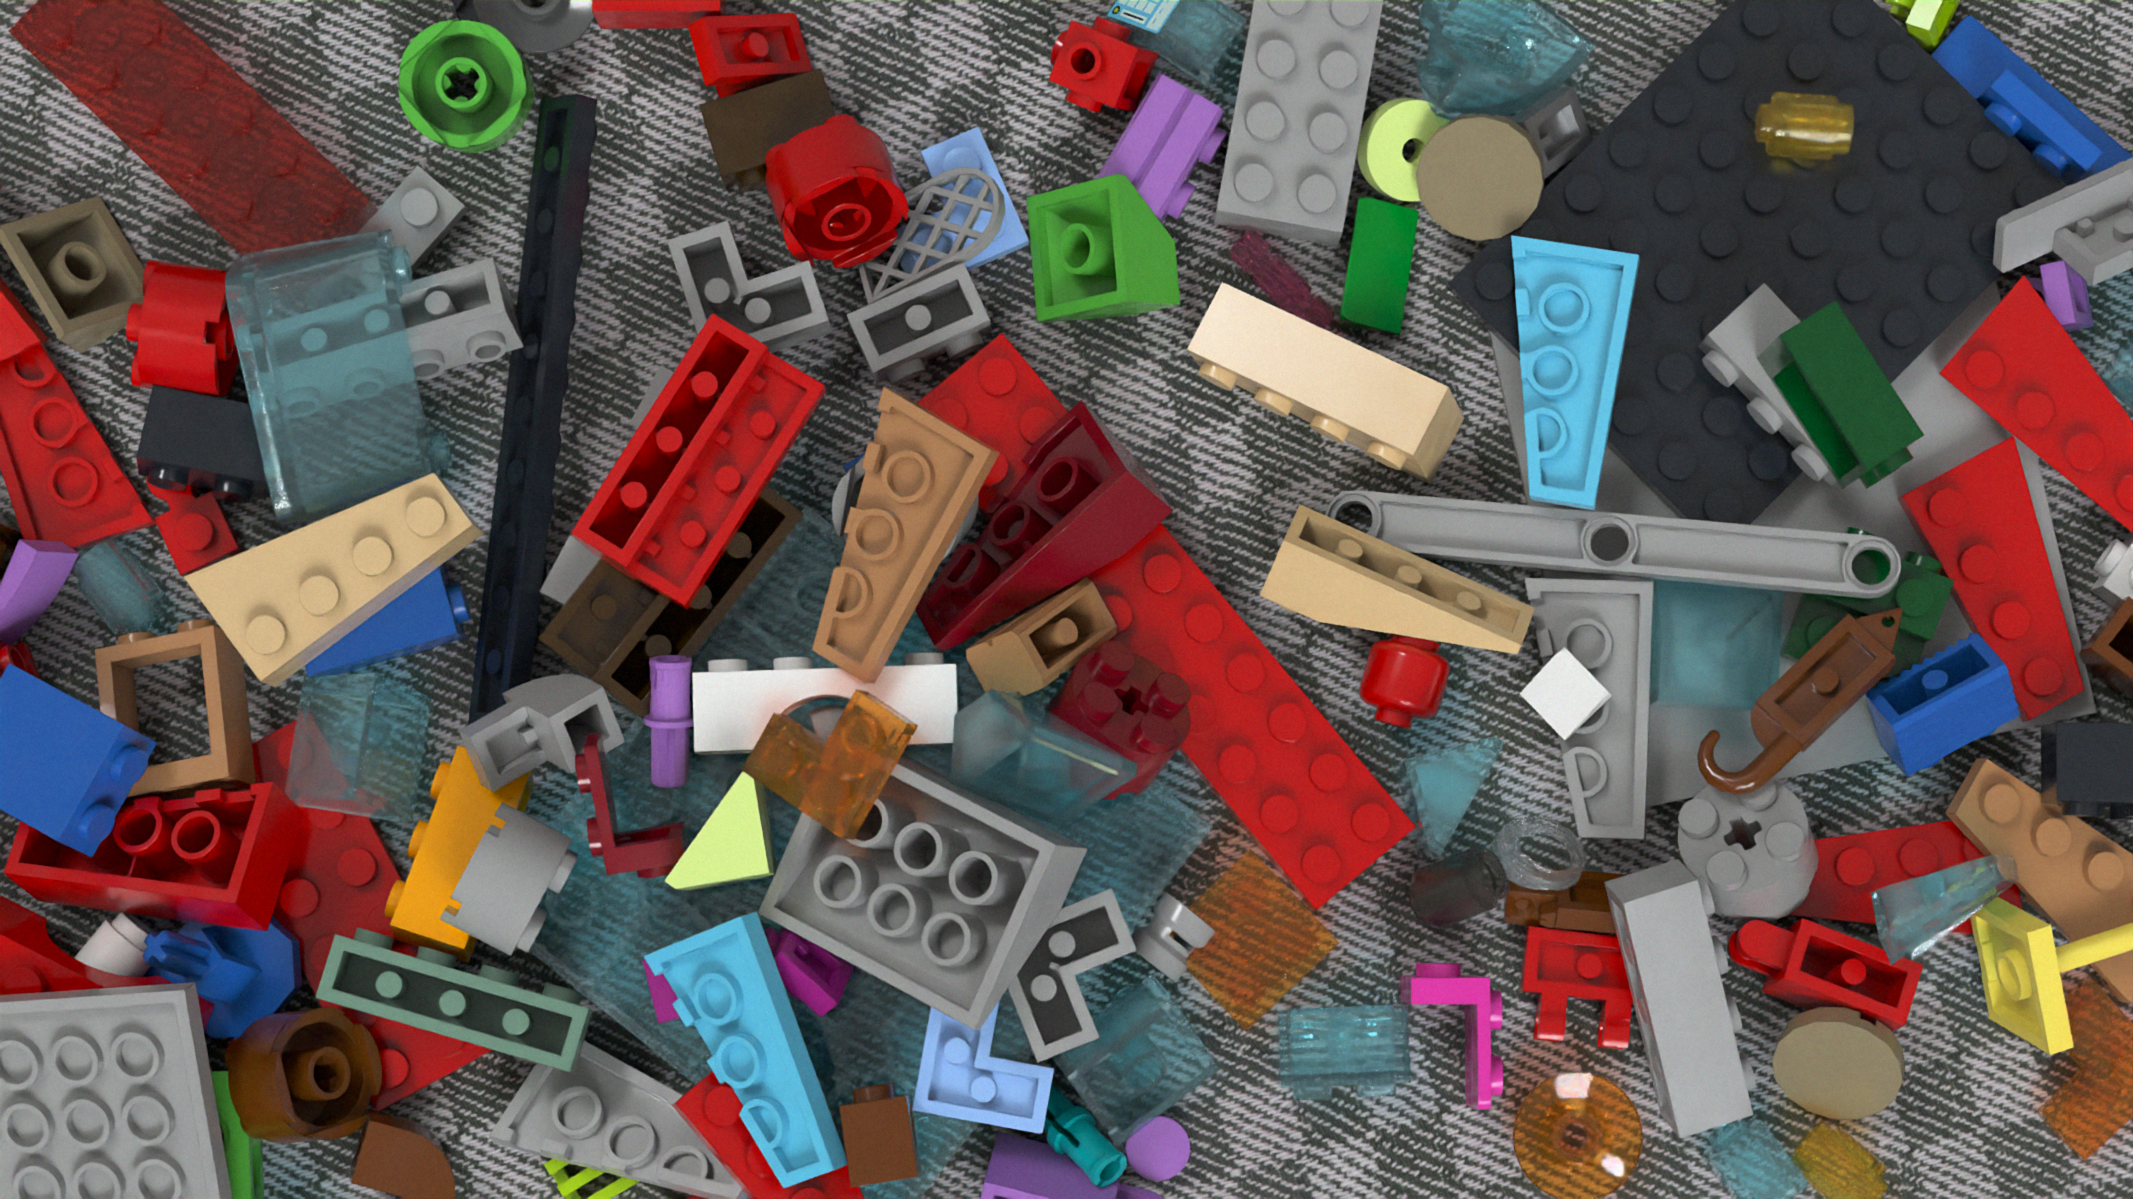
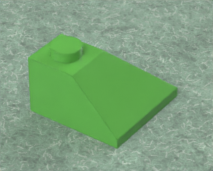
[1026,174,1180,323]

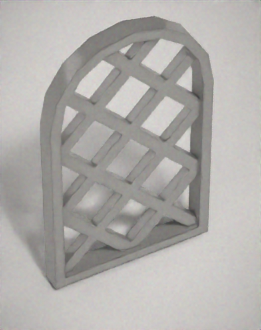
[857,167,1005,305]

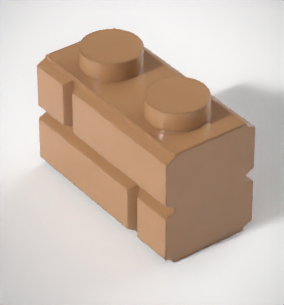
[966,577,1117,707]

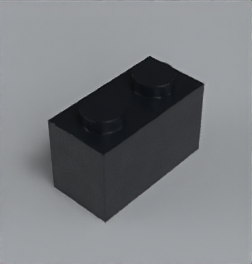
[136,385,282,504]

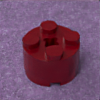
[1038,641,1191,800]

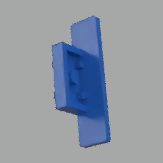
[1931,16,2133,186]

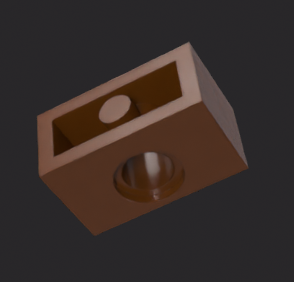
[839,1082,922,1187]

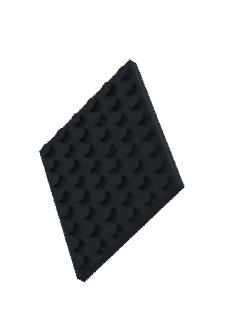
[1446,0,2066,525]

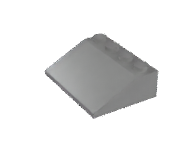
[758,733,1088,1030]

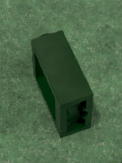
[1757,300,1924,489]

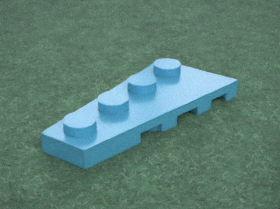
[1511,235,1640,510]
[643,911,848,1188]

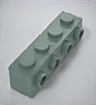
[315,927,593,1073]

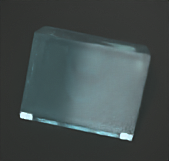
[284,673,432,824]
[1394,736,1505,860]

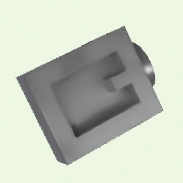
[1492,87,1592,178]

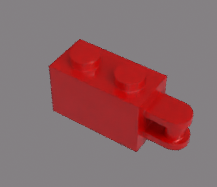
[1727,918,1923,1032]

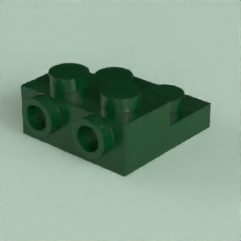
[1779,527,1954,689]

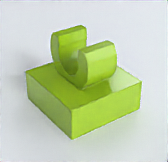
[1885,0,1960,52]

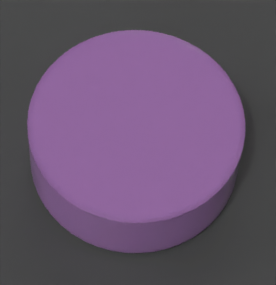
[1125,1115,1190,1181]

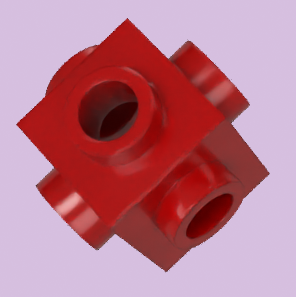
[1048,16,1159,113]

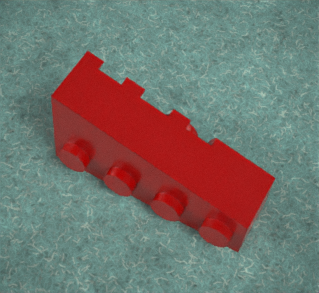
[3,782,304,932]

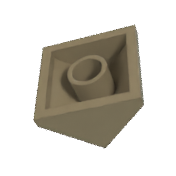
[0,196,144,354]

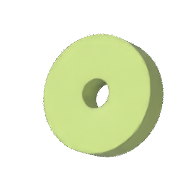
[1357,98,1452,202]

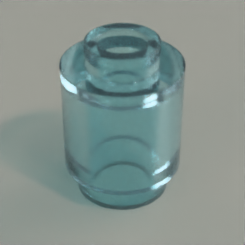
[72,539,166,635]

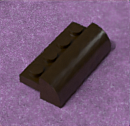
[537,485,804,719]

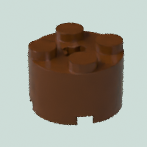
[225,1007,382,1144]

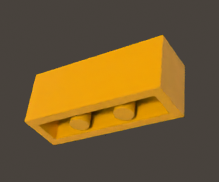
[385,745,535,963]

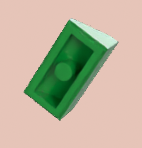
[1337,196,1419,336]

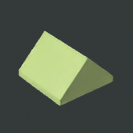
[665,772,777,891]

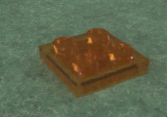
[1169,849,1339,1031]

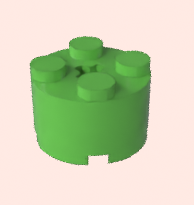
[398,20,535,154]

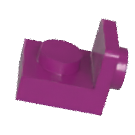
[764,927,854,1017]

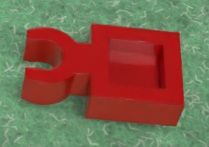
[146,477,243,577]

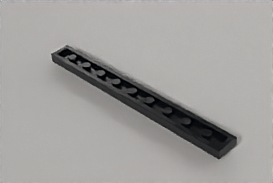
[468,94,598,725]

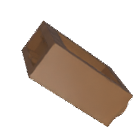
[95,620,256,806]

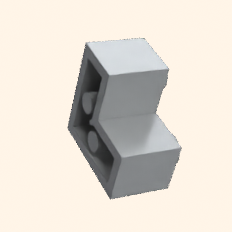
[667,220,833,353]
[1008,888,1136,1063]

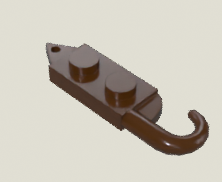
[1697,608,1903,795]

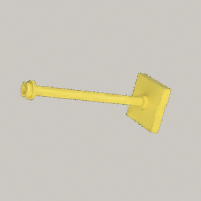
[1967,893,2133,1055]

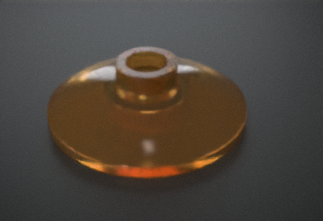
[1513,1072,1643,1199]

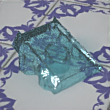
[1871,854,2018,965]

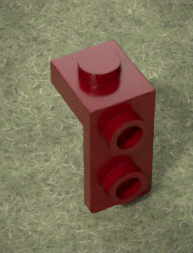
[575,733,688,878]

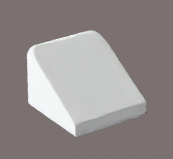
[1520,647,1612,740]

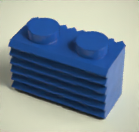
[1866,633,2021,776]

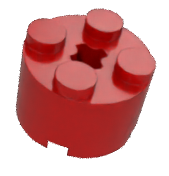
[765,114,909,268]
[126,260,246,397]

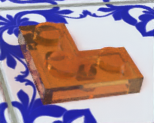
[742,689,918,840]
[2035,978,2133,1161]

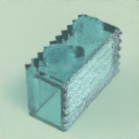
[1275,1004,1411,1100]

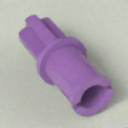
[644,655,694,788]

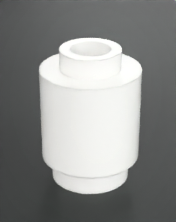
[74,912,153,977]

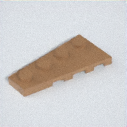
[812,386,1000,683]
[1945,758,2133,1004]

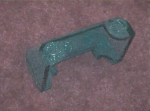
[225,229,452,526]

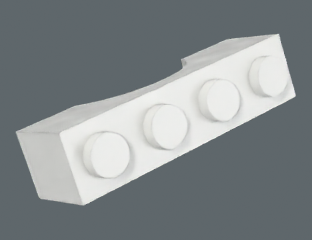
[692,653,960,755]

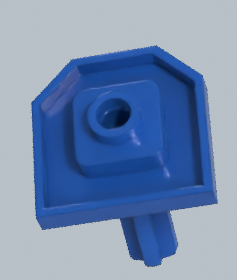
[142,915,302,1038]

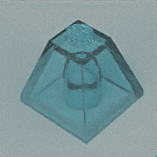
[1650,579,1784,713]
[950,689,1137,827]

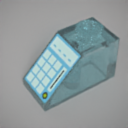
[1104,0,1246,88]

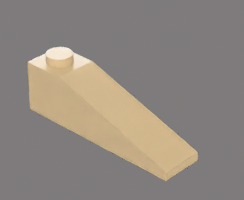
[1259,504,1535,654]

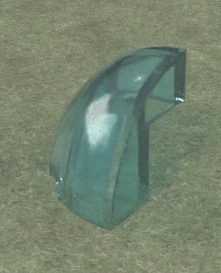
[1416,0,1595,120]

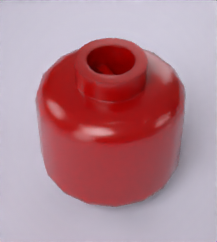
[1359,634,1450,730]

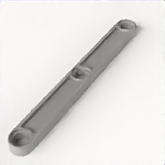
[1325,490,1901,598]

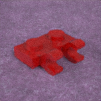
[1520,926,1634,1050]

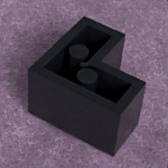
[2041,722,2133,820]

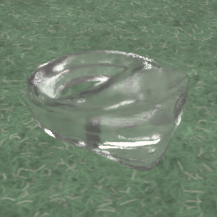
[1488,816,1587,891]

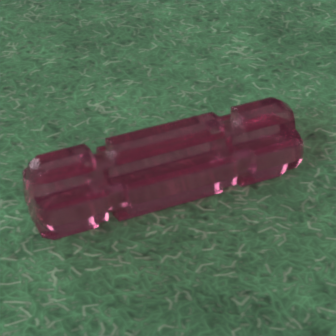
[1230,230,1335,329]

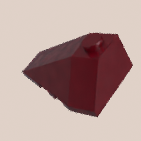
[915,400,1173,652]

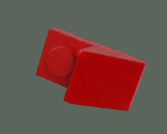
[688,13,813,98]

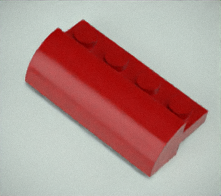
[571,313,826,610]

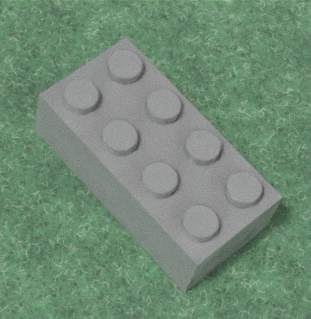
[1214,0,1383,246]

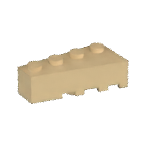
[1187,282,1464,485]
[184,473,483,687]

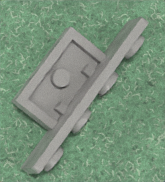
[1993,157,2133,286]

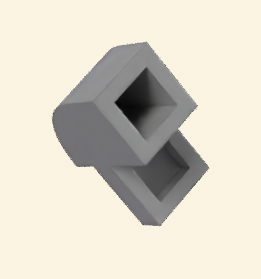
[459,674,625,792]

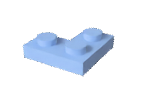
[892,126,1029,274]
[912,1000,1054,1134]

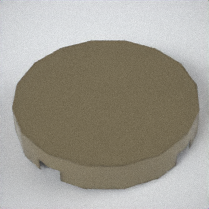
[1416,113,1544,241]
[1772,1007,1905,1119]

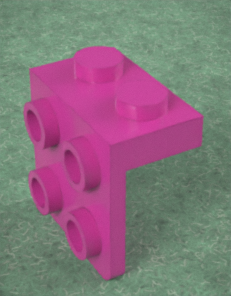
[1400,963,1503,1110]

